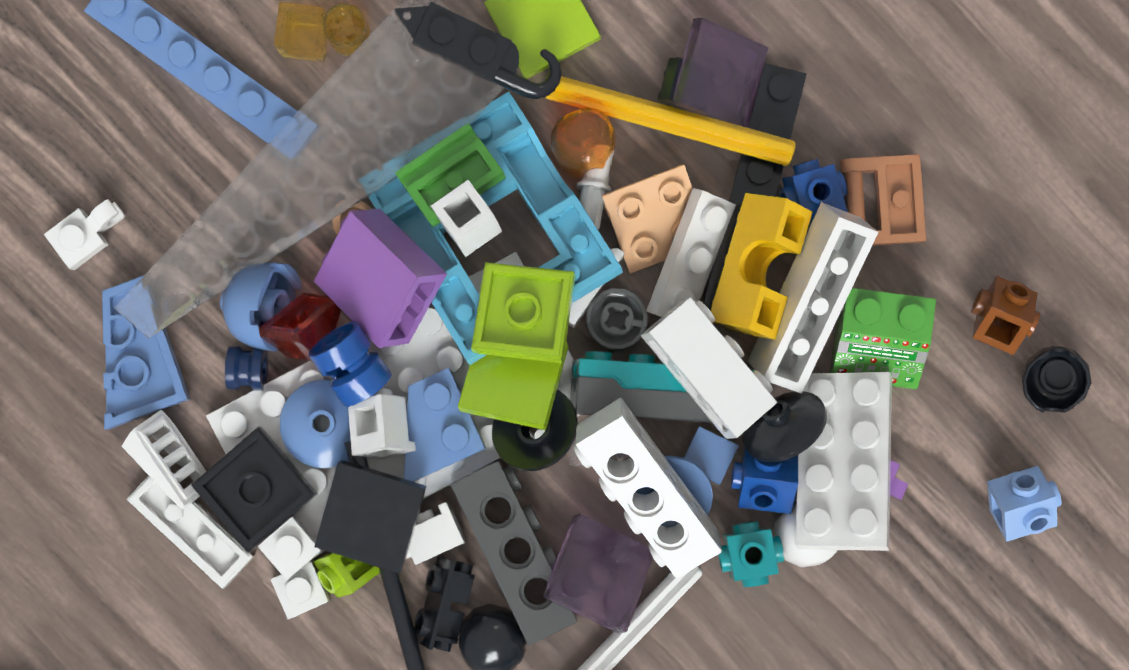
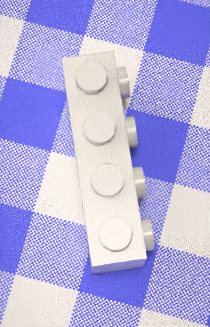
[748,202,878,393]

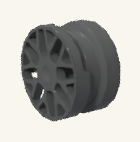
[586,288,647,351]

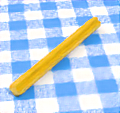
[545,76,795,166]

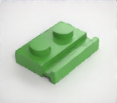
[395,123,506,228]

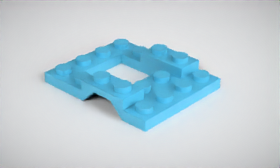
[359,92,623,365]

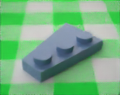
[102,276,191,430]

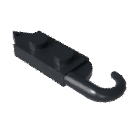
[395,2,562,99]

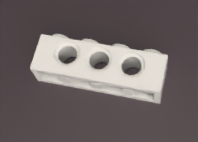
[573,398,722,578]

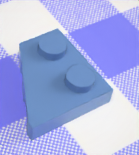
[404,368,486,482]

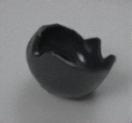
[1021,346,1092,413]
[458,604,527,670]

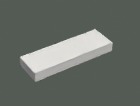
[127,475,255,589]

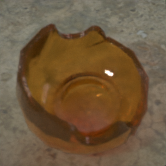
[550,107,616,178]

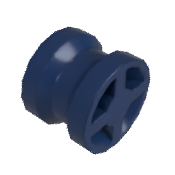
[225,346,268,391]

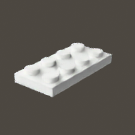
[795,372,892,551]

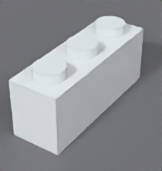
[640,297,777,439]

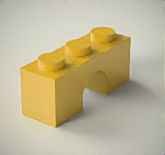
[711,193,813,340]

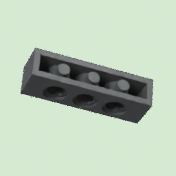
[450,460,581,646]

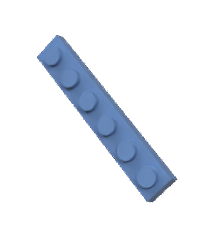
[84,0,319,162]

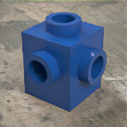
[780,159,847,227]
[731,448,798,514]

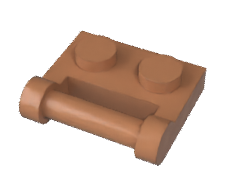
[840,154,926,246]

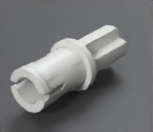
[577,144,614,230]

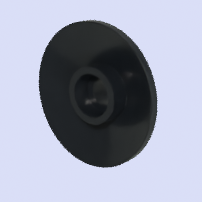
[492,389,578,471]
[743,391,827,462]

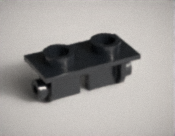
[414,555,475,652]

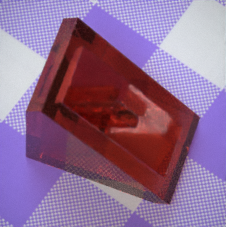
[259,292,341,361]

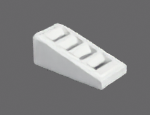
[122,410,206,510]

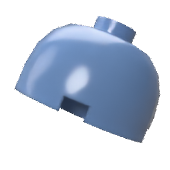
[220,262,303,351]

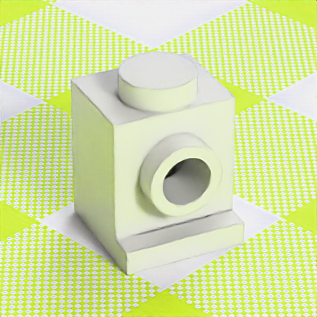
[348,389,416,459]
[406,501,467,565]

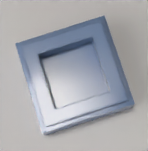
[683,426,739,485]

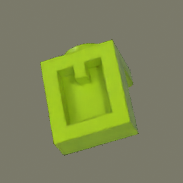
[314,552,380,598]

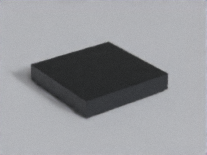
[191,427,318,553]
[314,459,427,574]

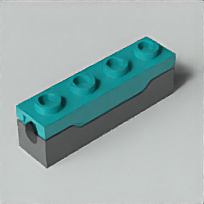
[570,351,754,423]

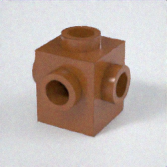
[971,276,1040,355]

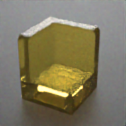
[274,2,330,62]

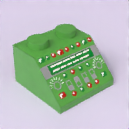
[830,288,936,390]

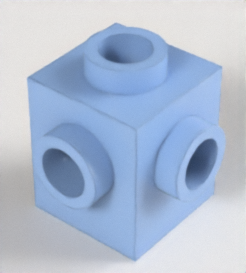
[987,466,1062,542]

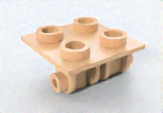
[602,164,692,274]

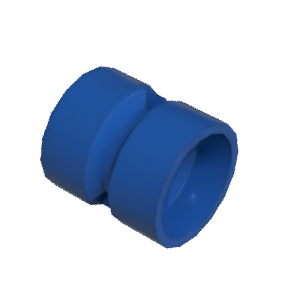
[308,321,392,407]

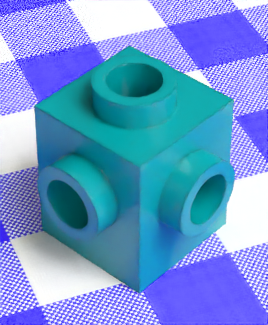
[718,521,784,587]

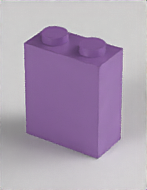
[314,209,447,348]

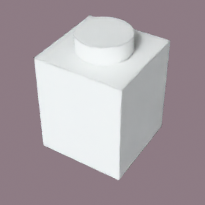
[431,180,502,257]

